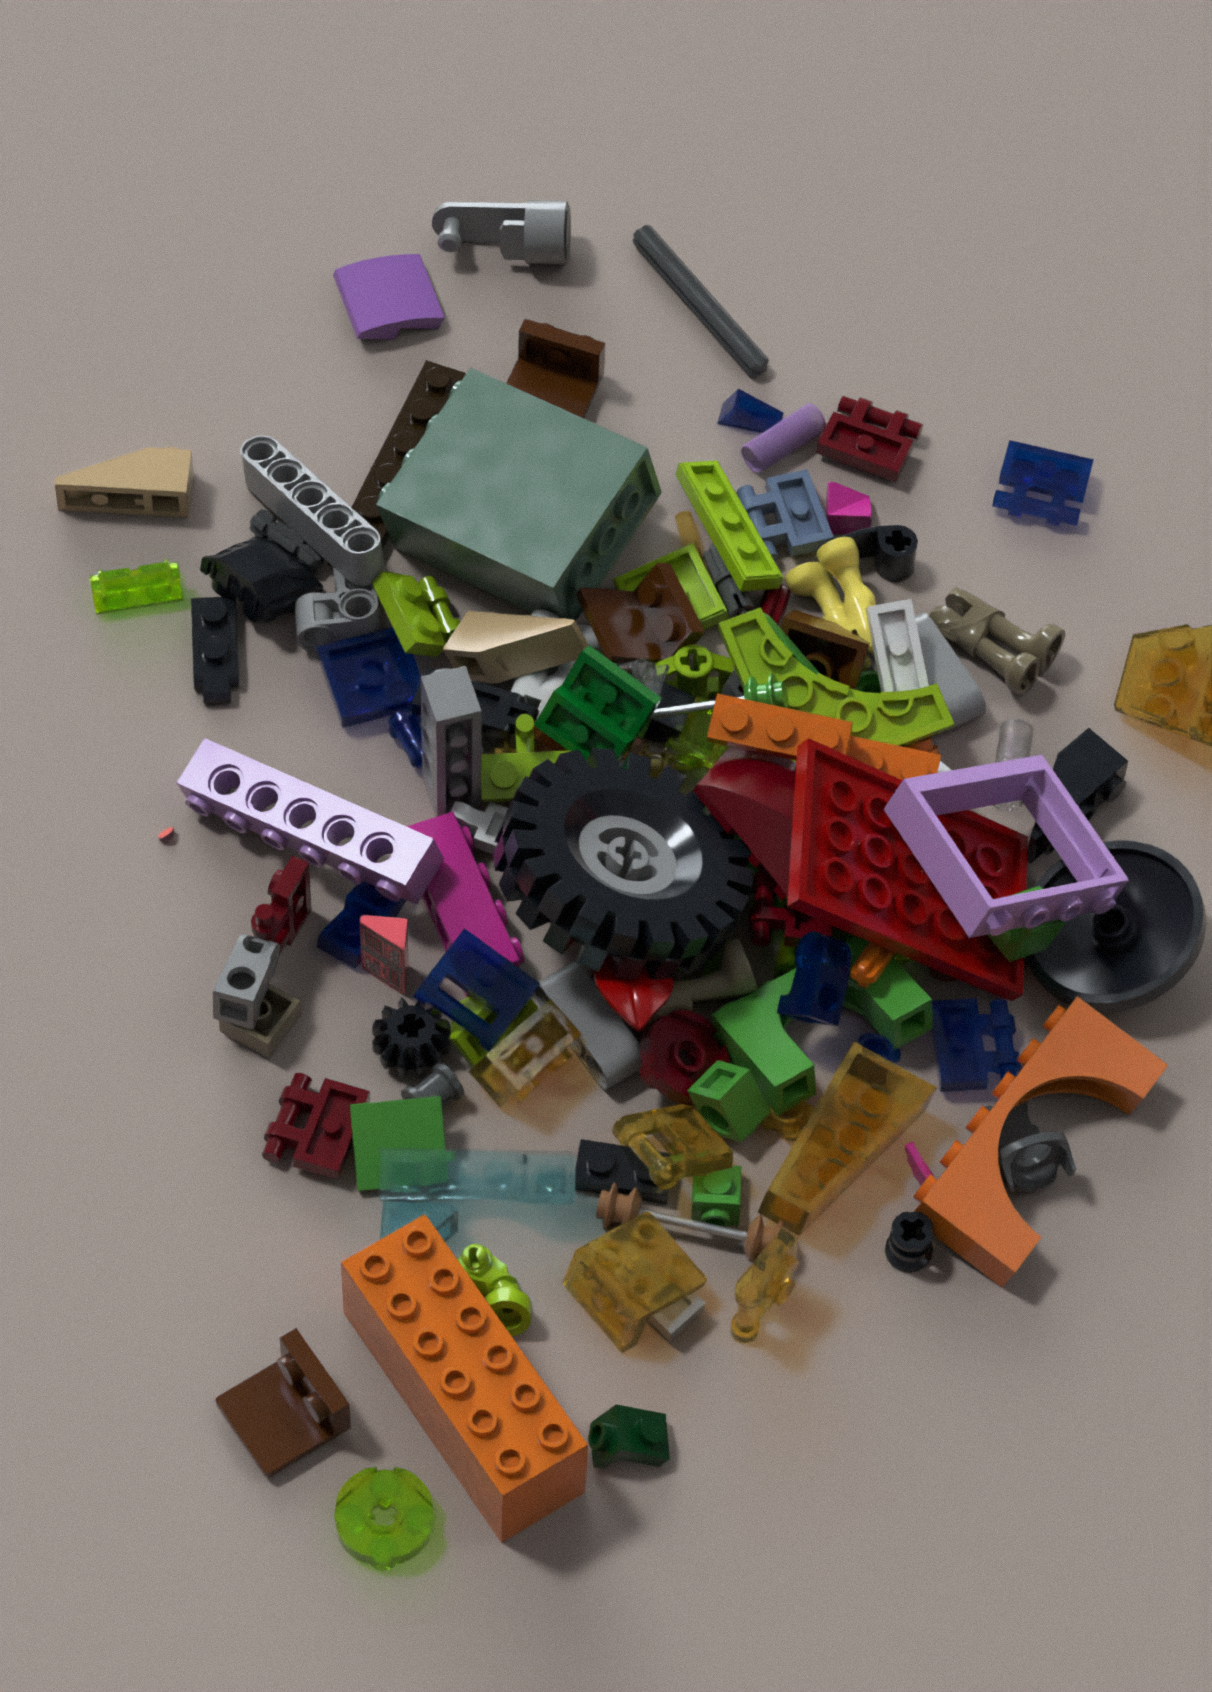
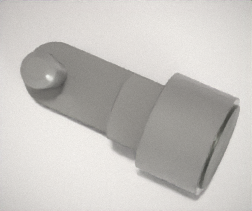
[432,200,571,265]

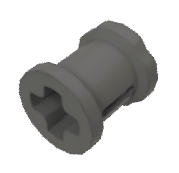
[401,1063,465,1107]

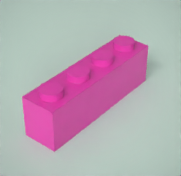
[406,811,525,997]

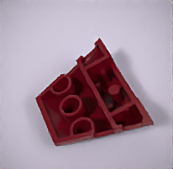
[693,747,796,901]

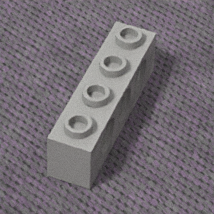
[421,666,482,817]

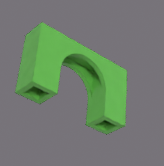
[712,936,933,1116]

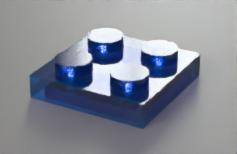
[317,627,421,728]

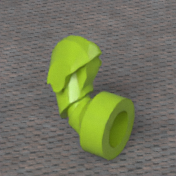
[457,1244,532,1336]

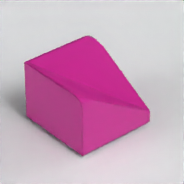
[826,482,872,534]

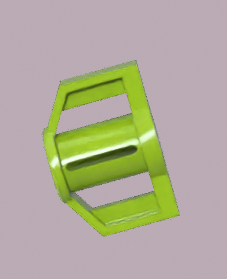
[651,644,734,702]

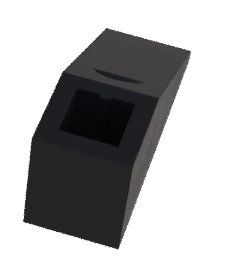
[1027,728,1129,864]

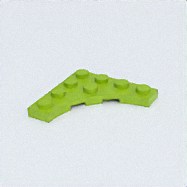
[717,607,955,762]

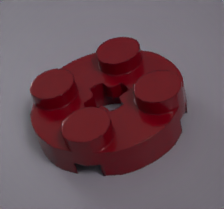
[640,1010,730,1106]

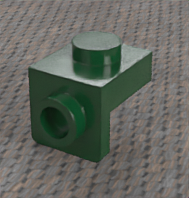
[588,1404,670,1469]

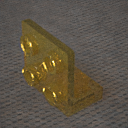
[562,1212,707,1353]

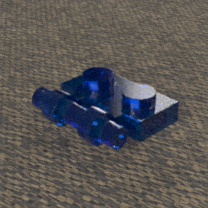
[992,440,1094,526]
[931,998,1022,1092]

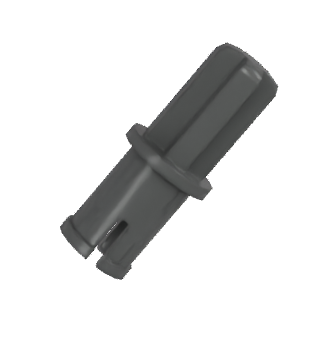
[703,544,756,619]

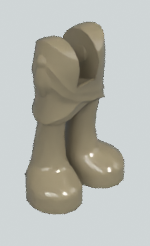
[929,587,1065,695]
[644,938,758,1028]

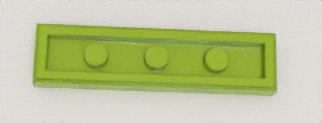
[675,460,783,592]

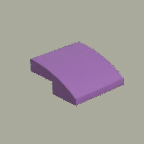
[333,254,445,339]

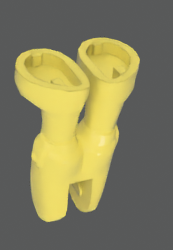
[785,537,876,673]

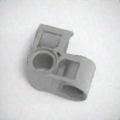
[295,567,382,652]

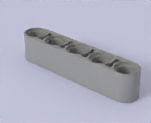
[241,435,385,586]

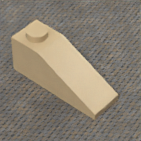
[55,447,194,518]

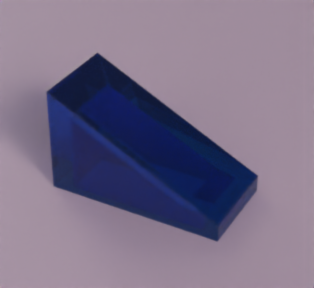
[717,388,784,433]

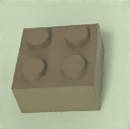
[219,984,301,1058]

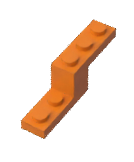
[707,693,941,780]

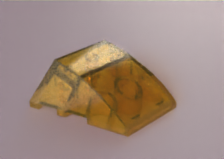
[1114,624,1212,747]

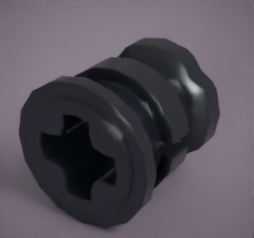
[885,1211,934,1273]

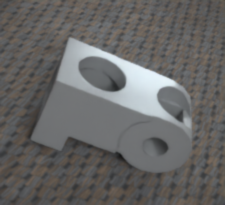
[213,934,280,1029]

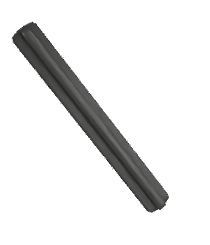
[633,225,769,377]

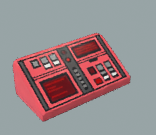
[360,915,409,994]

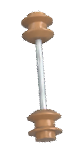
[596,1182,790,1267]

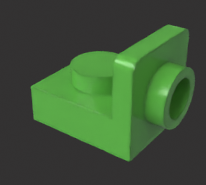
[691,1163,742,1227]

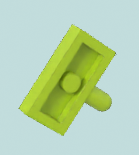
[481,714,571,803]

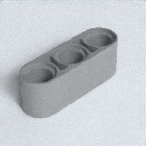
[915,612,986,732]
[533,962,642,1090]

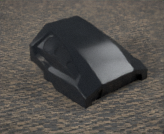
[200,536,323,623]

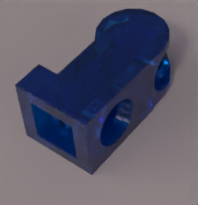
[777,931,852,1026]

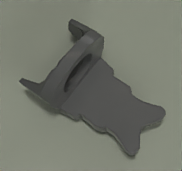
[985,1101,1076,1193]

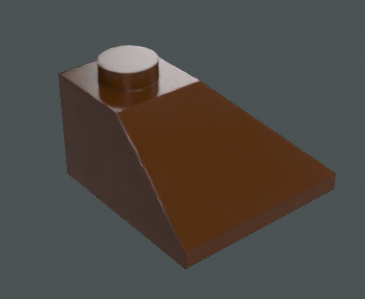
[780,609,870,690]

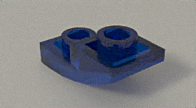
[316,880,407,969]

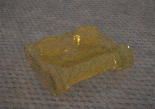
[612,1104,734,1190]
[730,1228,799,1344]

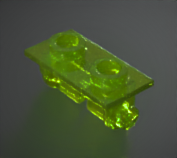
[89,559,184,615]

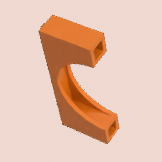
[913,996,1168,1287]

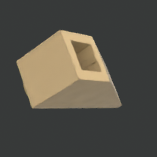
[443,611,589,683]

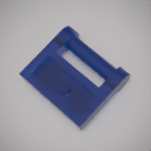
[413,928,540,1053]

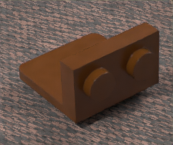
[506,319,605,418]

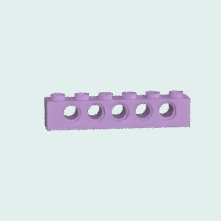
[177,738,444,905]

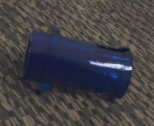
[388,708,422,768]

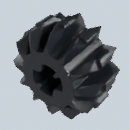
[372,997,451,1078]

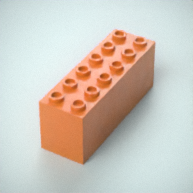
[341,1214,588,1543]

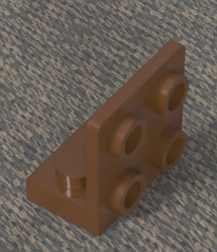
[576,563,705,665]
[216,1328,351,1477]

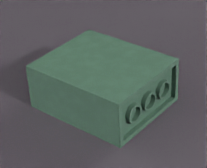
[376,368,662,621]

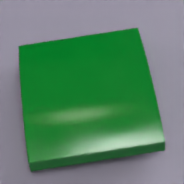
[534,645,662,764]

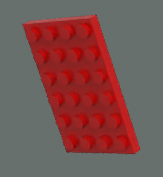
[787,738,1028,1002]

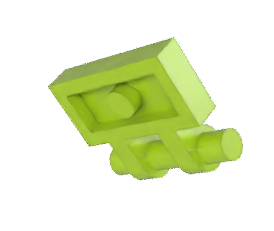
[372,571,460,657]

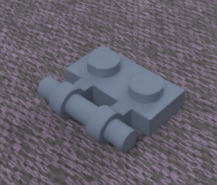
[737,469,834,561]

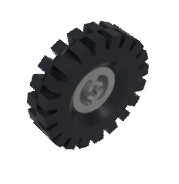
[493,748,753,980]

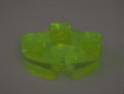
[334,1467,434,1570]

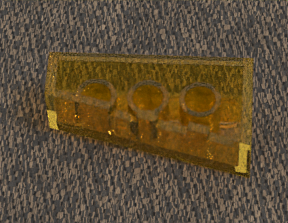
[757,1042,937,1236]

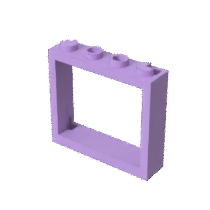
[884,755,1129,938]

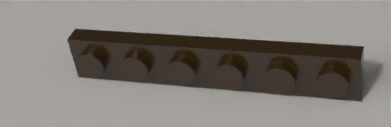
[327,360,466,567]

